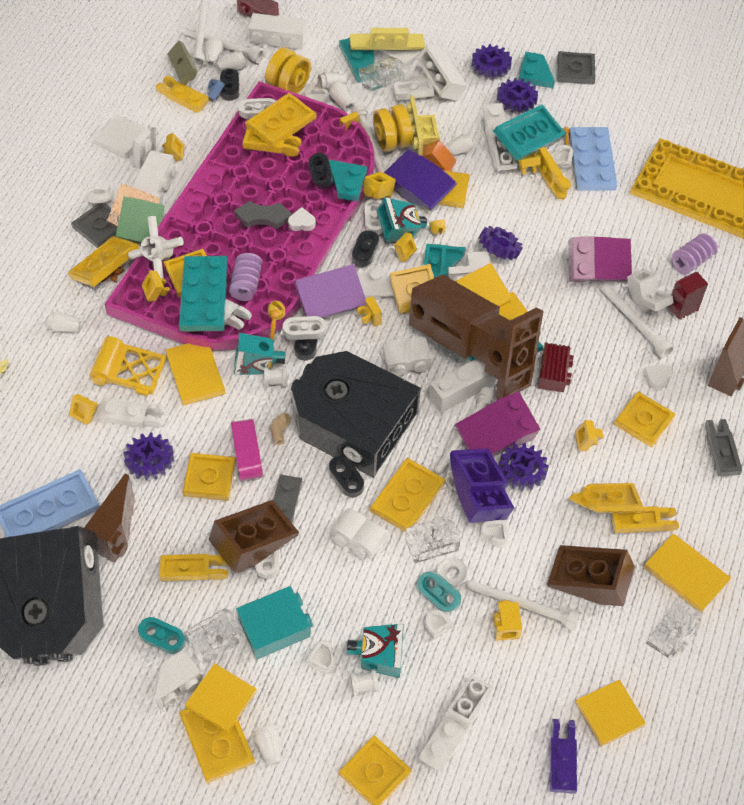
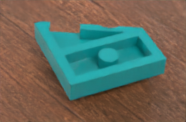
[518,51,555,89]
[329,160,367,202]
[424,243,466,278]

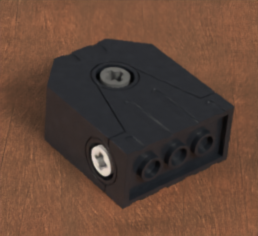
[291,351,421,478]
[0,526,104,666]

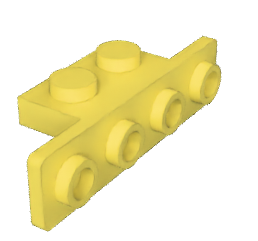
[350,28,425,50]
[406,95,440,156]

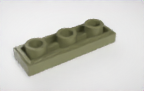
[167,40,198,85]

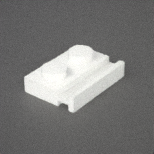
[133,122,157,169]

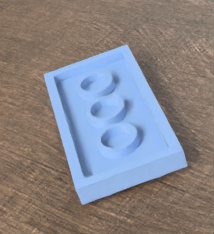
[569,127,617,191]
[0,469,100,537]

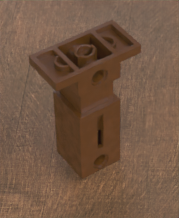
[409,274,544,399]

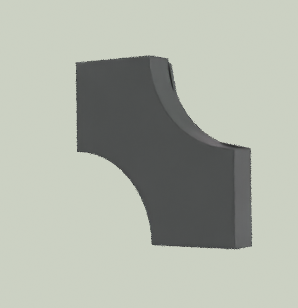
[234,201,292,229]

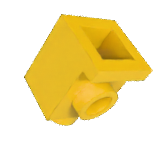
[363,172,396,199]
[493,600,523,641]

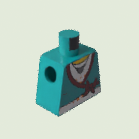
[376,197,427,242]
[234,333,286,375]
[347,624,404,678]

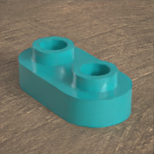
[417,571,461,612]
[138,617,186,654]

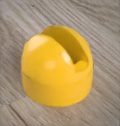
[429,220,446,235]
[268,301,285,320]

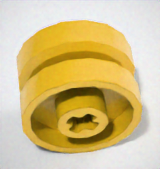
[265,47,311,94]
[373,104,413,152]

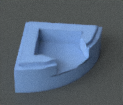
[207,79,225,101]

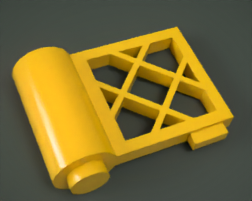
[89,336,167,397]

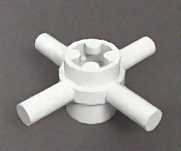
[128,216,184,278]

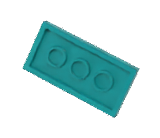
[493,104,566,161]
[179,256,228,331]

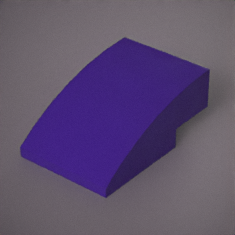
[384,149,457,210]
[450,449,515,523]

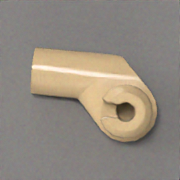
[270,412,291,445]

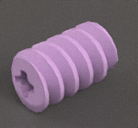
[672,233,719,275]
[229,253,262,301]

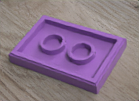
[294,264,366,318]

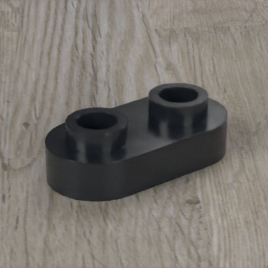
[220,68,240,101]
[308,153,334,189]
[352,230,379,267]
[294,329,318,361]
[329,456,364,498]

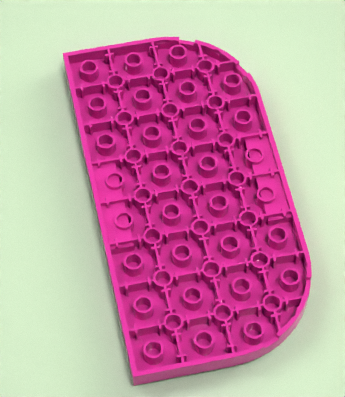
[104,81,374,350]

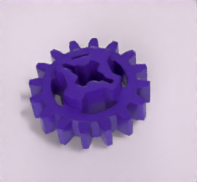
[471,44,512,79]
[496,78,538,114]
[478,226,523,260]
[123,432,174,481]
[498,443,549,491]

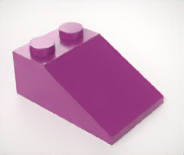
[568,236,632,282]
[455,391,541,457]

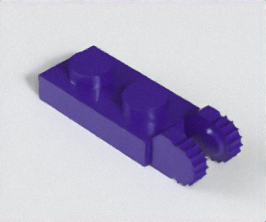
[550,718,577,794]

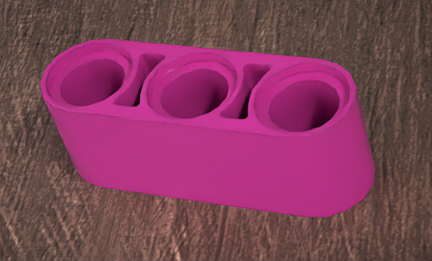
[231,419,263,481]

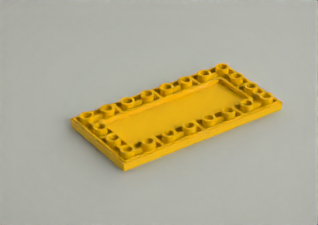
[630,138,744,239]

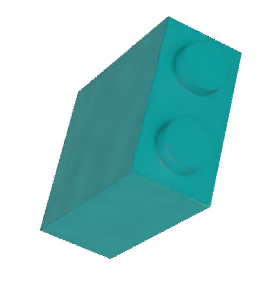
[236,585,313,660]

